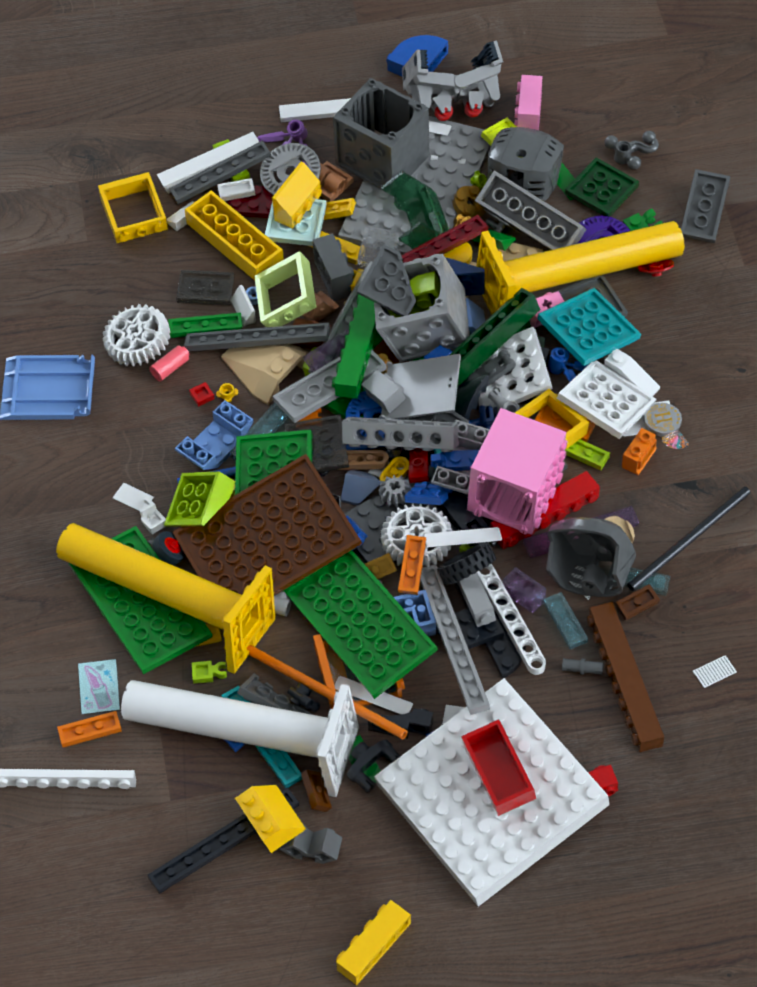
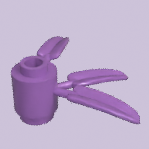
[257,120,308,166]

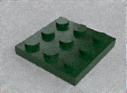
[565,157,639,217]

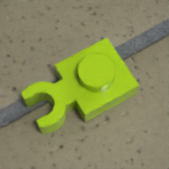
[192,661,227,684]

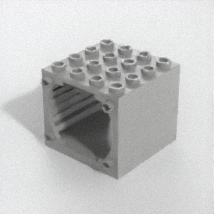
[374,254,470,362]

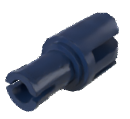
[479,405,498,429]

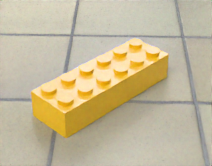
[184,190,284,281]

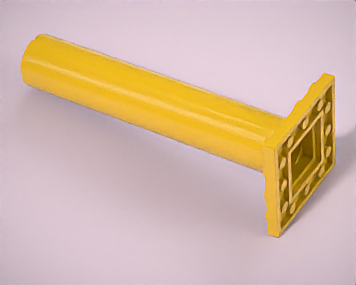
[476,221,684,315]
[56,523,275,674]

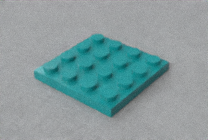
[537,288,641,366]

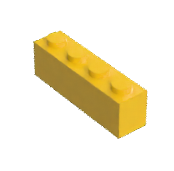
[336,900,411,985]

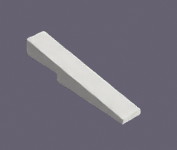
[157,132,259,194]

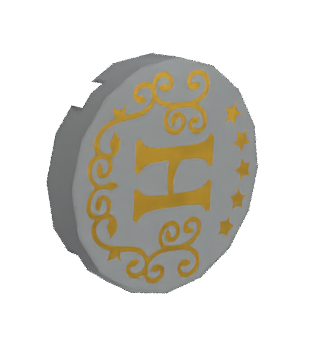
[644,403,682,437]

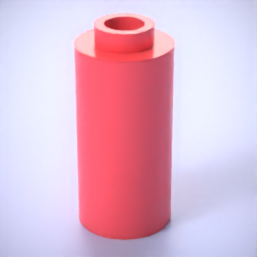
[149,345,190,382]

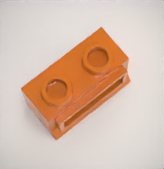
[622,428,657,476]

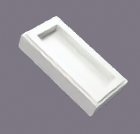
[217,178,255,201]

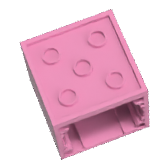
[467,408,568,535]

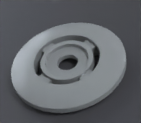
[260,143,321,195]

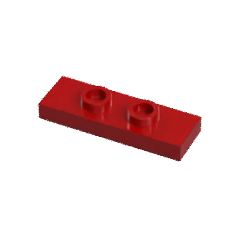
[409,448,430,483]

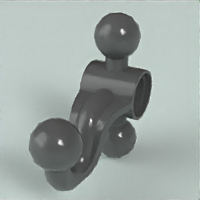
[604,130,659,170]

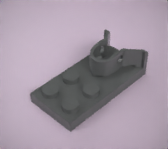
[681,169,730,243]

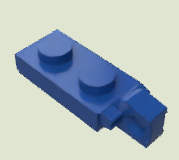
[431,450,479,471]

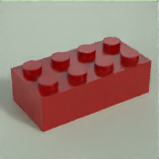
[461,719,536,816]

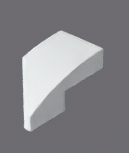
[140,496,166,534]

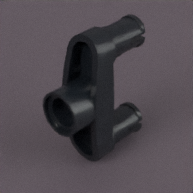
[347,739,401,793]

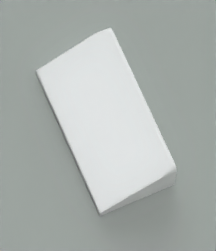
[166,201,194,231]
[231,285,256,326]

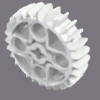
[102,304,170,367]
[381,503,452,567]

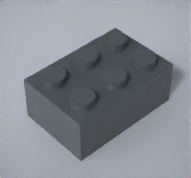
[313,233,354,301]

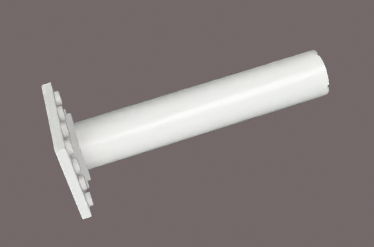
[121,680,359,797]

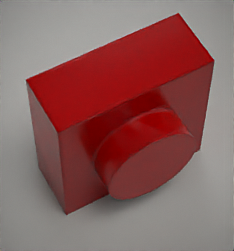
[189,382,215,407]

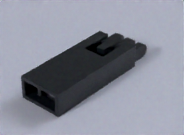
[438,491,496,547]

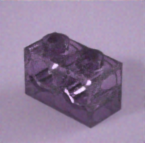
[503,567,546,614]

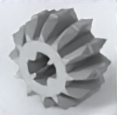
[379,475,412,508]

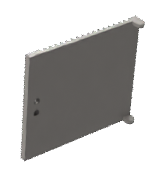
[379,354,461,420]

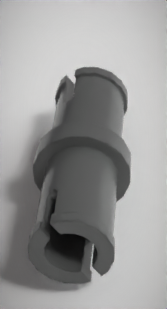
[562,658,604,675]

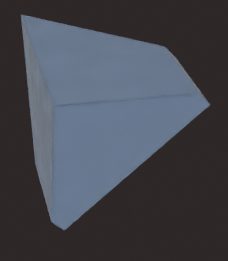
[341,470,381,506]

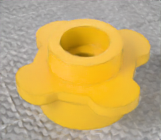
[216,383,238,402]

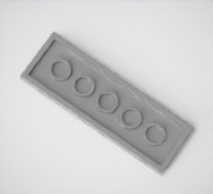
[273,350,387,423]

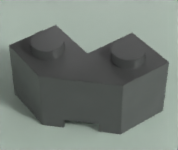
[279,824,342,864]

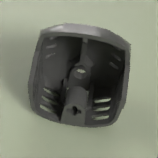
[487,127,564,201]
[546,517,636,597]

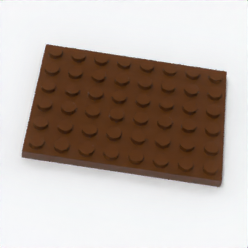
[173,454,362,596]

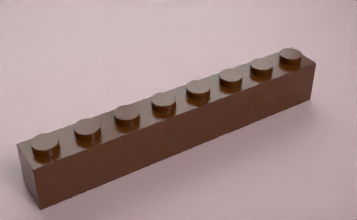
[587,602,664,752]

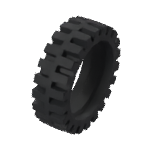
[437,542,496,585]

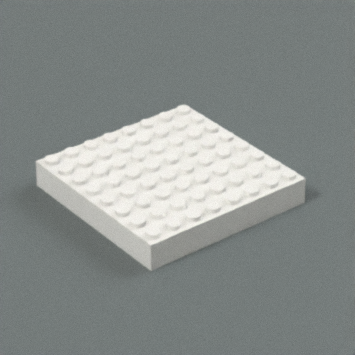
[374,678,610,907]

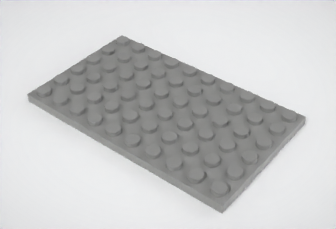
[338,116,491,255]

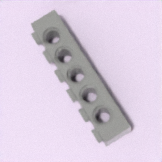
[342,417,459,452]

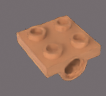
[319,161,354,202]

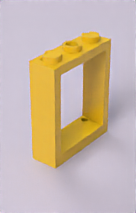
[98,172,168,243]
[515,389,589,450]

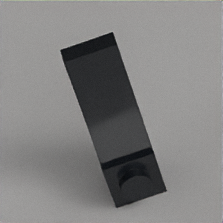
[368,708,433,739]

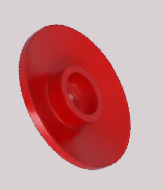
[638,259,674,277]

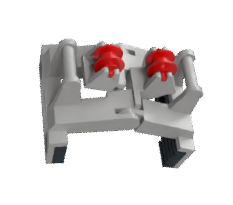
[402,40,503,121]

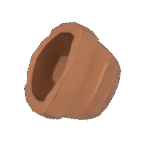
[300,291,339,322]

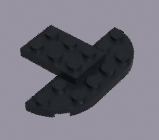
[436,582,526,679]

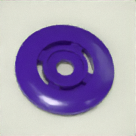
[578,216,630,244]

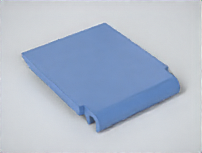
[0,355,95,420]

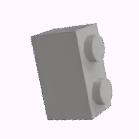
[361,370,406,414]

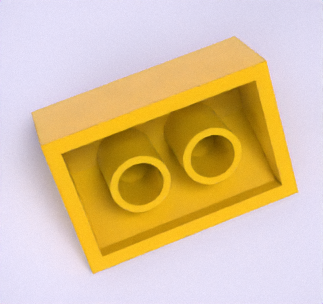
[272,162,322,229]
[235,785,306,853]

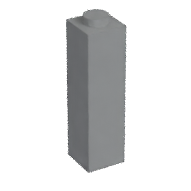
[457,572,496,627]

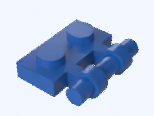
[405,482,453,505]

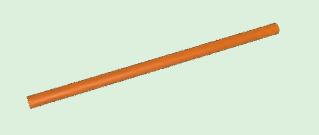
[247,645,408,740]

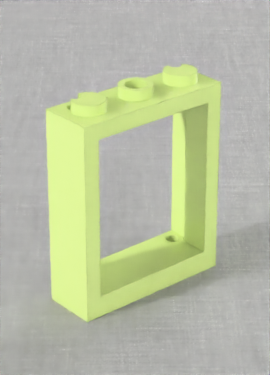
[254,251,317,327]

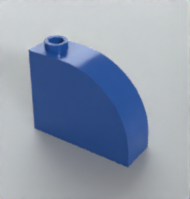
[386,35,448,77]

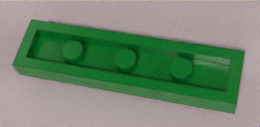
[168,313,242,338]

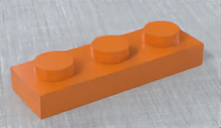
[398,535,427,595]
[57,711,122,748]

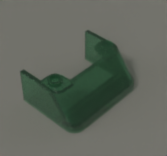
[381,171,449,249]

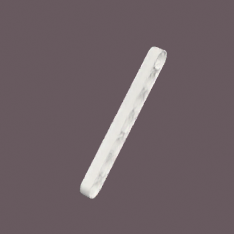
[477,564,546,675]

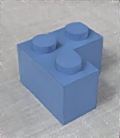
[394,590,436,636]

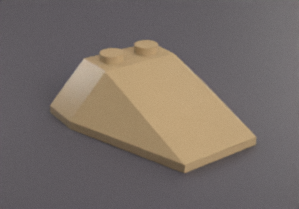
[221,344,311,405]

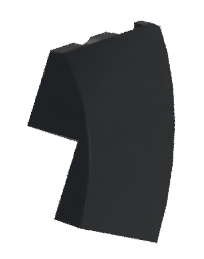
[455,375,489,421]

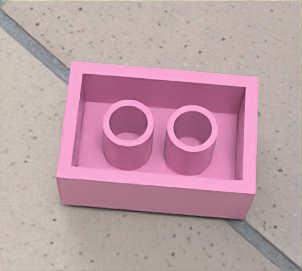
[514,75,542,131]

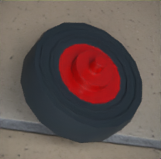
[153,531,186,565]

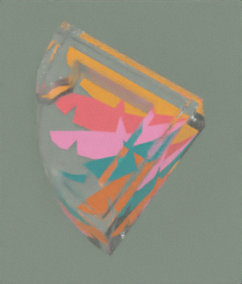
[662,430,689,449]

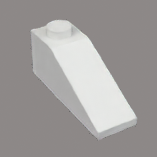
[604,349,660,397]

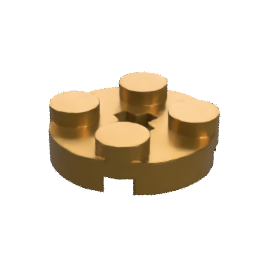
[452,185,486,218]

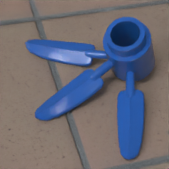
[547,347,588,382]

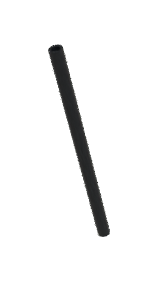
[627,486,751,591]

